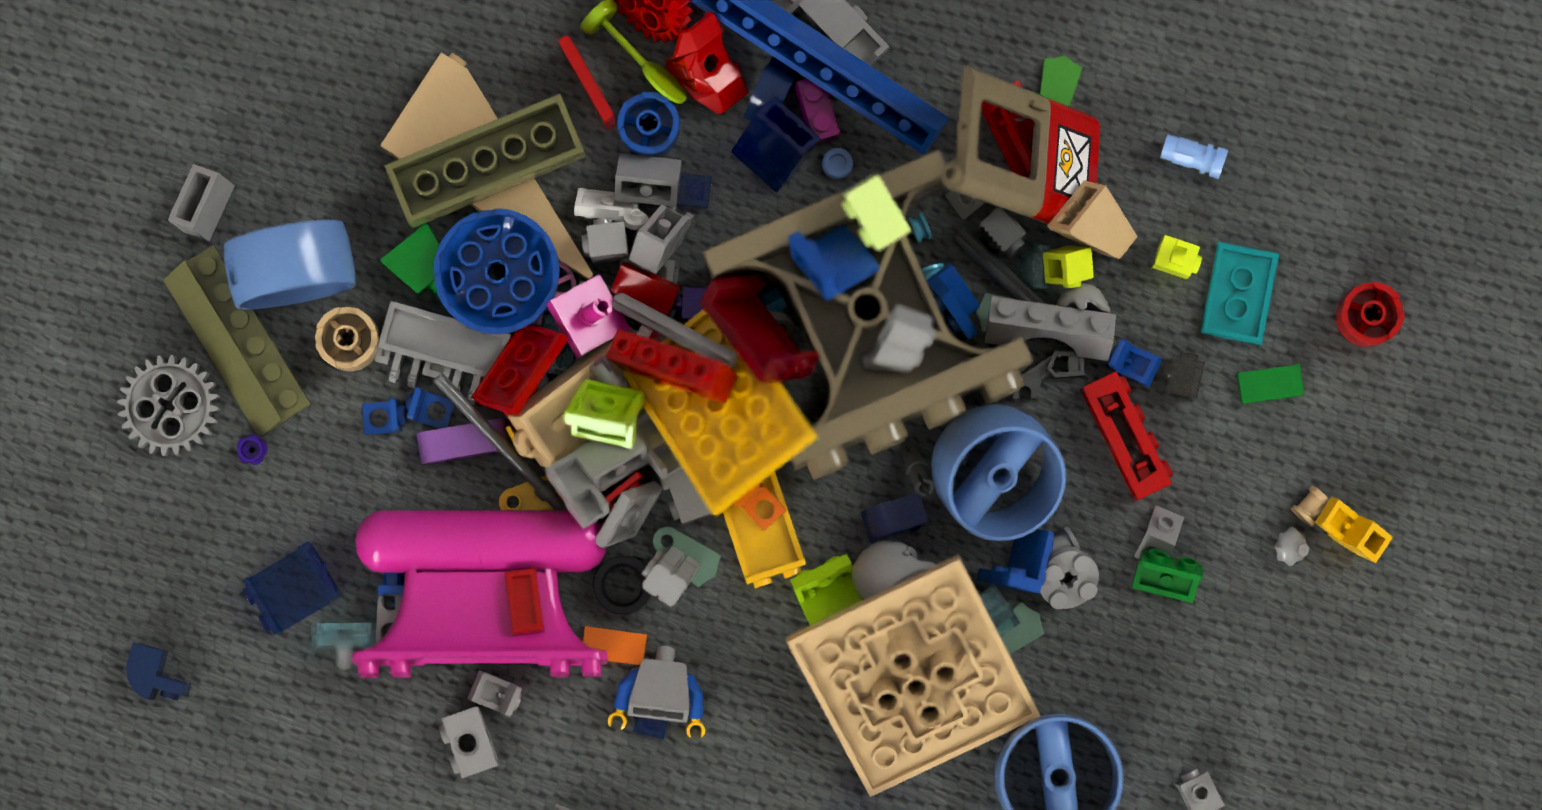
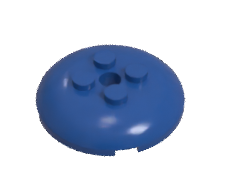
[433,209,560,334]

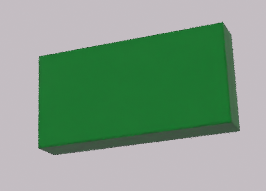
[1237,364,1304,405]

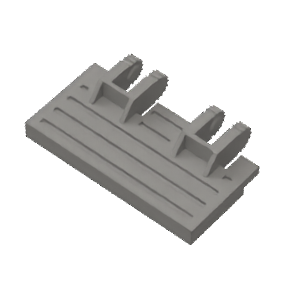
[375,301,512,405]

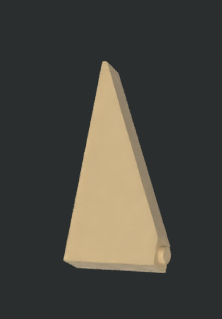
[380,52,594,280]

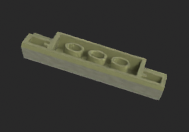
[163,245,311,438]

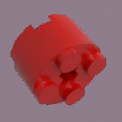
[1336,282,1405,347]

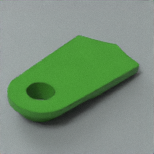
[1040,56,1082,106]

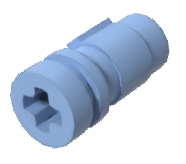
[1160,134,1228,179]

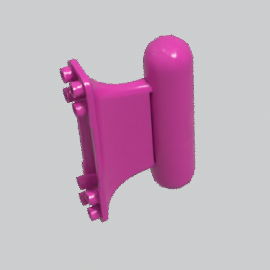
[352,510,608,678]

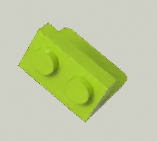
[790,554,863,626]

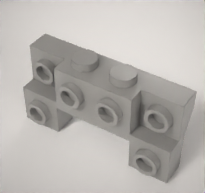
[770,0,889,66]
[545,409,682,529]

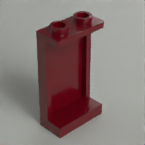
[699,274,820,384]

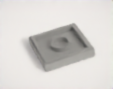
[596,481,663,548]

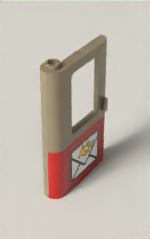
[943,66,1100,224]

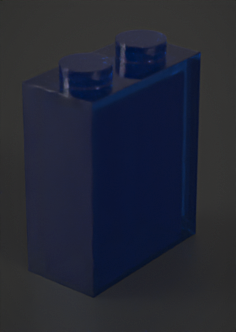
[731,96,821,193]

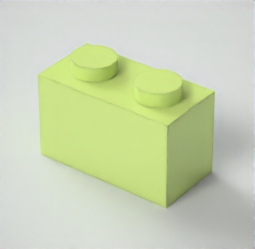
[841,174,911,251]

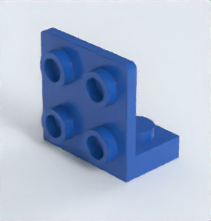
[788,224,879,301]
[977,529,1054,594]

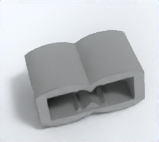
[872,305,936,374]

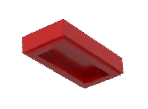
[610,261,680,316]
[504,568,544,636]

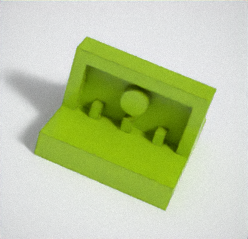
[564,379,645,449]

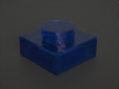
[677,173,712,208]
[633,717,669,740]

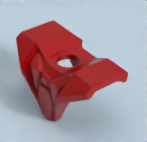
[665,12,749,114]

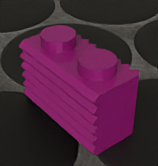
[794,79,841,147]

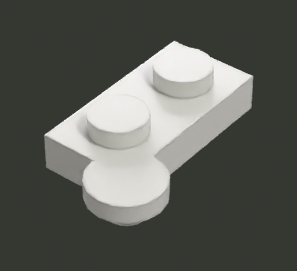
[574,188,648,230]

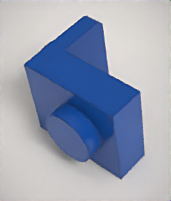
[1108,339,1162,388]

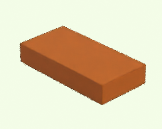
[583,626,647,665]

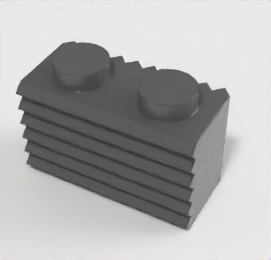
[976,207,1026,259]

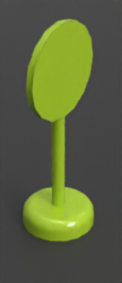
[580,0,687,104]

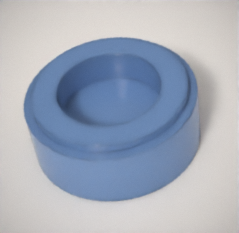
[822,148,853,180]

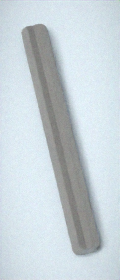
[612,293,738,368]

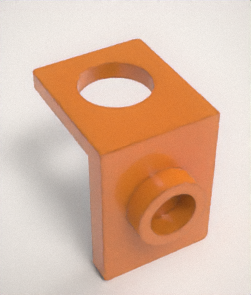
[734,482,787,531]

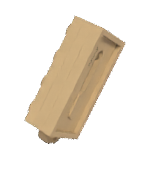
[507,342,632,467]

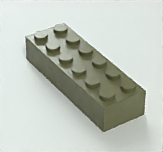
[384,94,586,228]

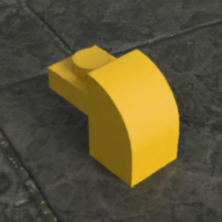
[1315,497,1393,563]

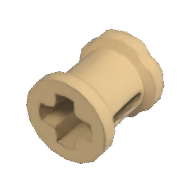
[1291,485,1329,527]

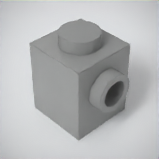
[1176,768,1225,810]

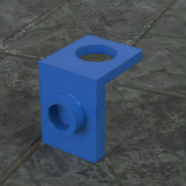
[405,387,455,429]
[362,398,406,435]

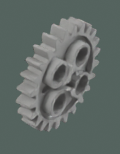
[117,355,221,457]

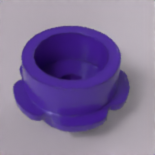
[237,434,268,465]

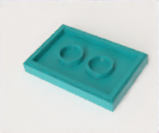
[1200,242,1279,346]

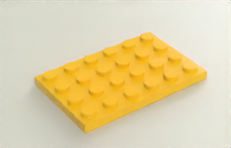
[622,309,818,516]

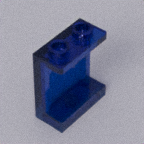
[242,541,343,635]

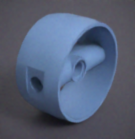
[223,220,356,310]
[931,404,1066,541]
[994,714,1124,810]

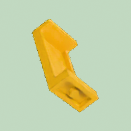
[722,471,806,588]

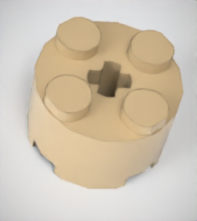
[315,307,380,372]

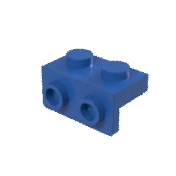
[926,263,980,339]

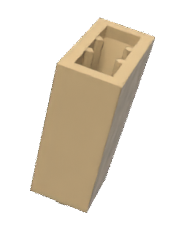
[1047,181,1138,259]

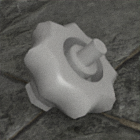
[1274,527,1309,566]

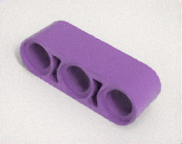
[416,418,509,465]

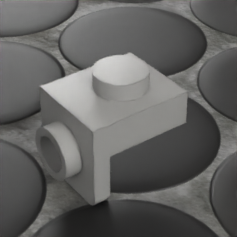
[467,670,522,717]

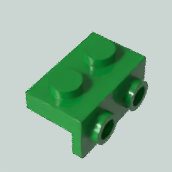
[1132,549,1203,603]

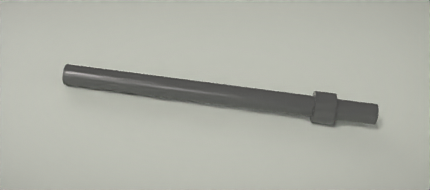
[433,373,568,510]

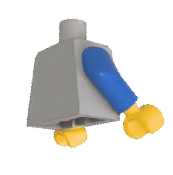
[608,646,705,738]

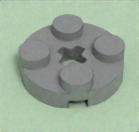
[1040,546,1099,609]

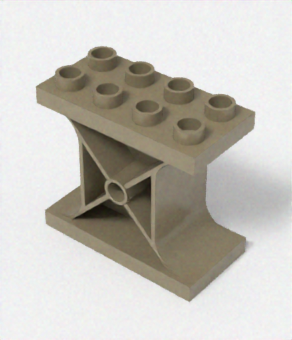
[703,150,1032,480]

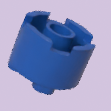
[617,92,680,157]

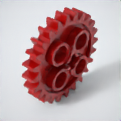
[614,0,693,43]

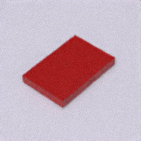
[558,35,617,131]
[471,324,568,416]

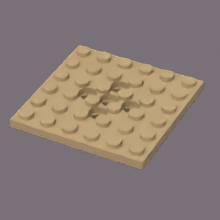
[786,555,1041,797]

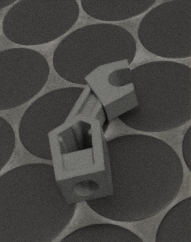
[1012,351,1084,400]

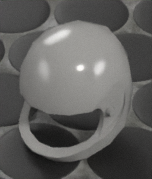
[852,540,936,600]

